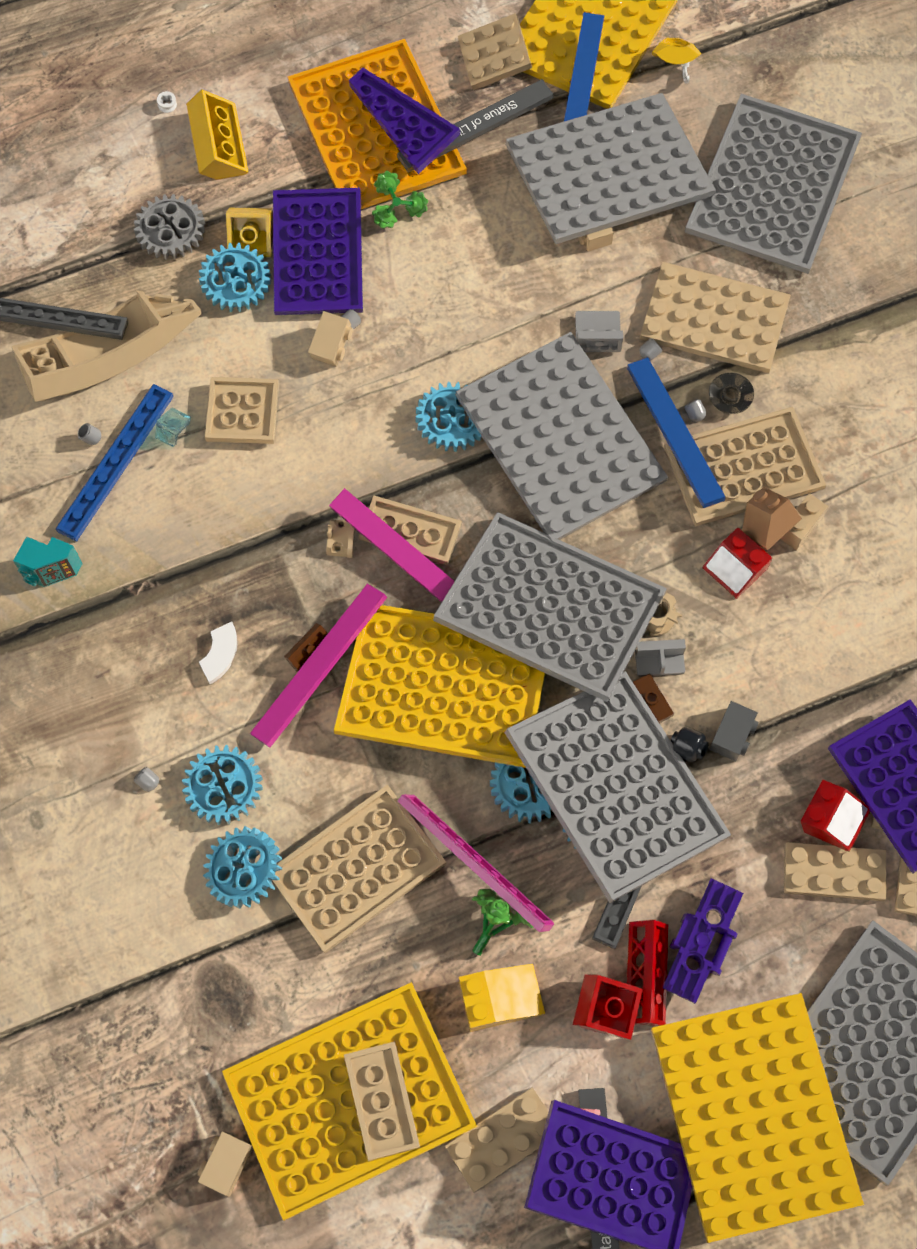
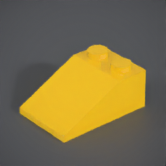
[459,964,545,1032]

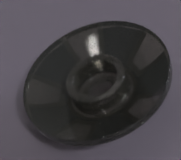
[709,373,754,414]

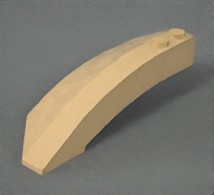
[11,290,201,402]

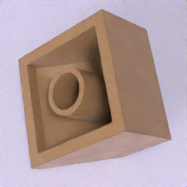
[742,487,802,550]

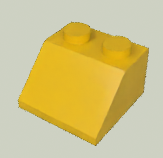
[226,208,273,257]

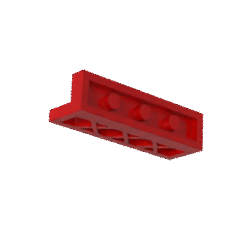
[627,920,669,1027]

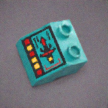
[13,536,83,587]

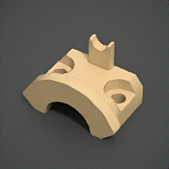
[326,519,356,558]
[647,592,682,637]

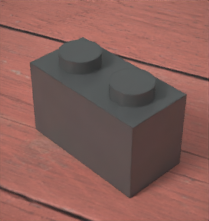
[709,701,759,762]

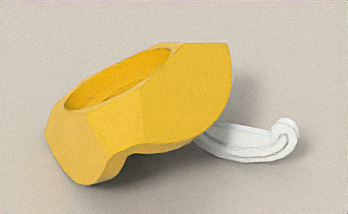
[652,37,701,84]

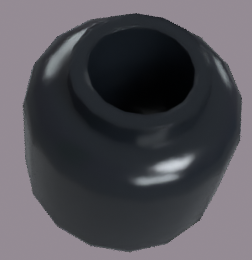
[671,727,709,762]

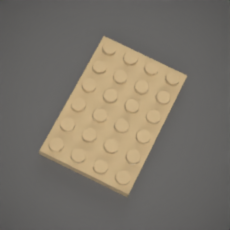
[640,262,791,373]
[664,407,826,526]
[272,785,446,954]

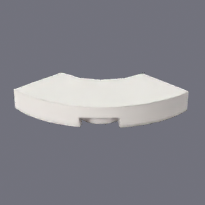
[199,622,237,684]

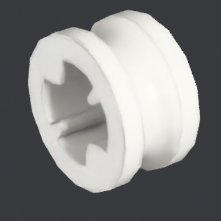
[157,91,177,113]

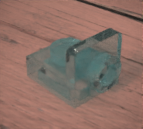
[155,408,191,447]

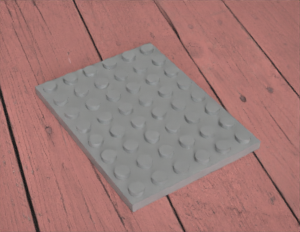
[505,93,716,245]
[685,94,862,274]
[455,332,668,541]
[433,512,667,702]
[505,671,731,903]
[807,920,917,1186]

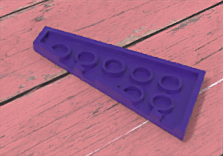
[349,68,460,174]

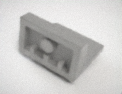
[575,311,623,352]

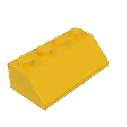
[186,89,249,180]

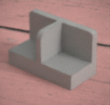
[635,639,686,677]

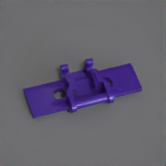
[663,878,744,1004]

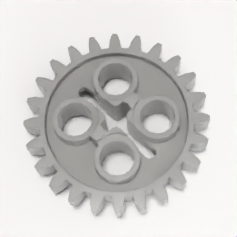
[134,194,205,260]

